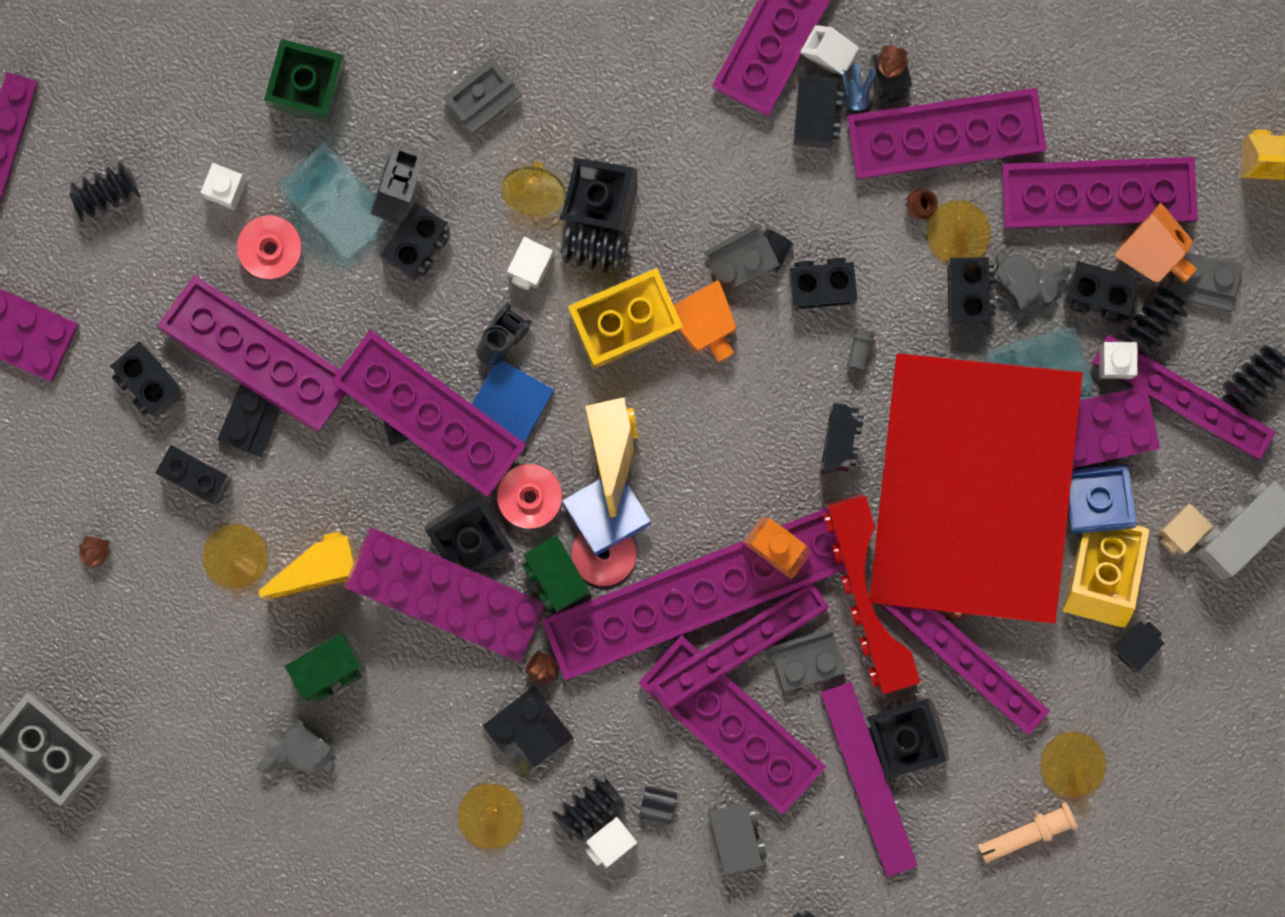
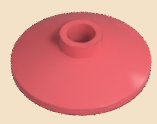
[237,215,302,279]
[497,464,562,529]
[572,533,636,586]

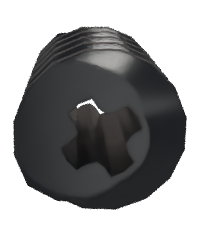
[69,162,141,222]
[560,222,630,276]
[1119,285,1188,357]
[1223,345,1285,415]
[551,775,625,841]

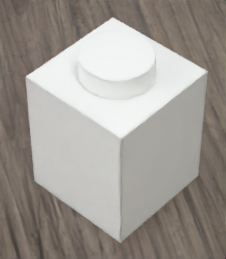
[800,25,859,75]
[201,163,247,210]
[507,237,554,291]
[1099,342,1137,379]
[585,817,637,867]

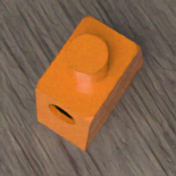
[1114,203,1197,283]
[674,280,737,363]
[742,517,811,580]

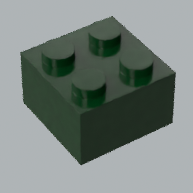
[264,39,346,123]
[521,535,591,613]
[284,633,366,703]

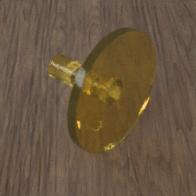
[501,161,565,216]
[926,200,991,262]
[203,524,268,589]
[1040,732,1106,797]
[458,783,523,849]

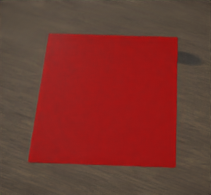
[869,353,1083,624]

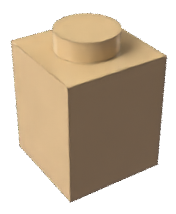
[1158,503,1213,555]

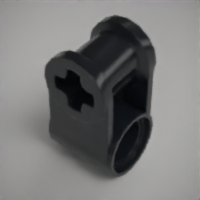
[476,303,533,365]

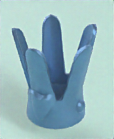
[842,63,875,112]

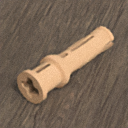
[978,802,1078,864]

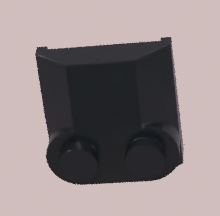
[559,157,638,233]
[820,403,864,473]
[424,494,514,572]
[483,686,573,777]
[866,698,949,779]

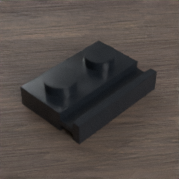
[217,383,282,458]

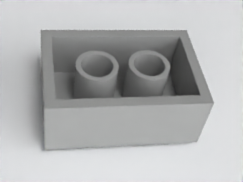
[1194,481,1285,580]
[0,692,108,806]

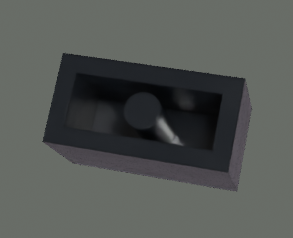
[793,76,843,148]

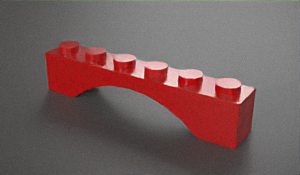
[822,493,921,694]

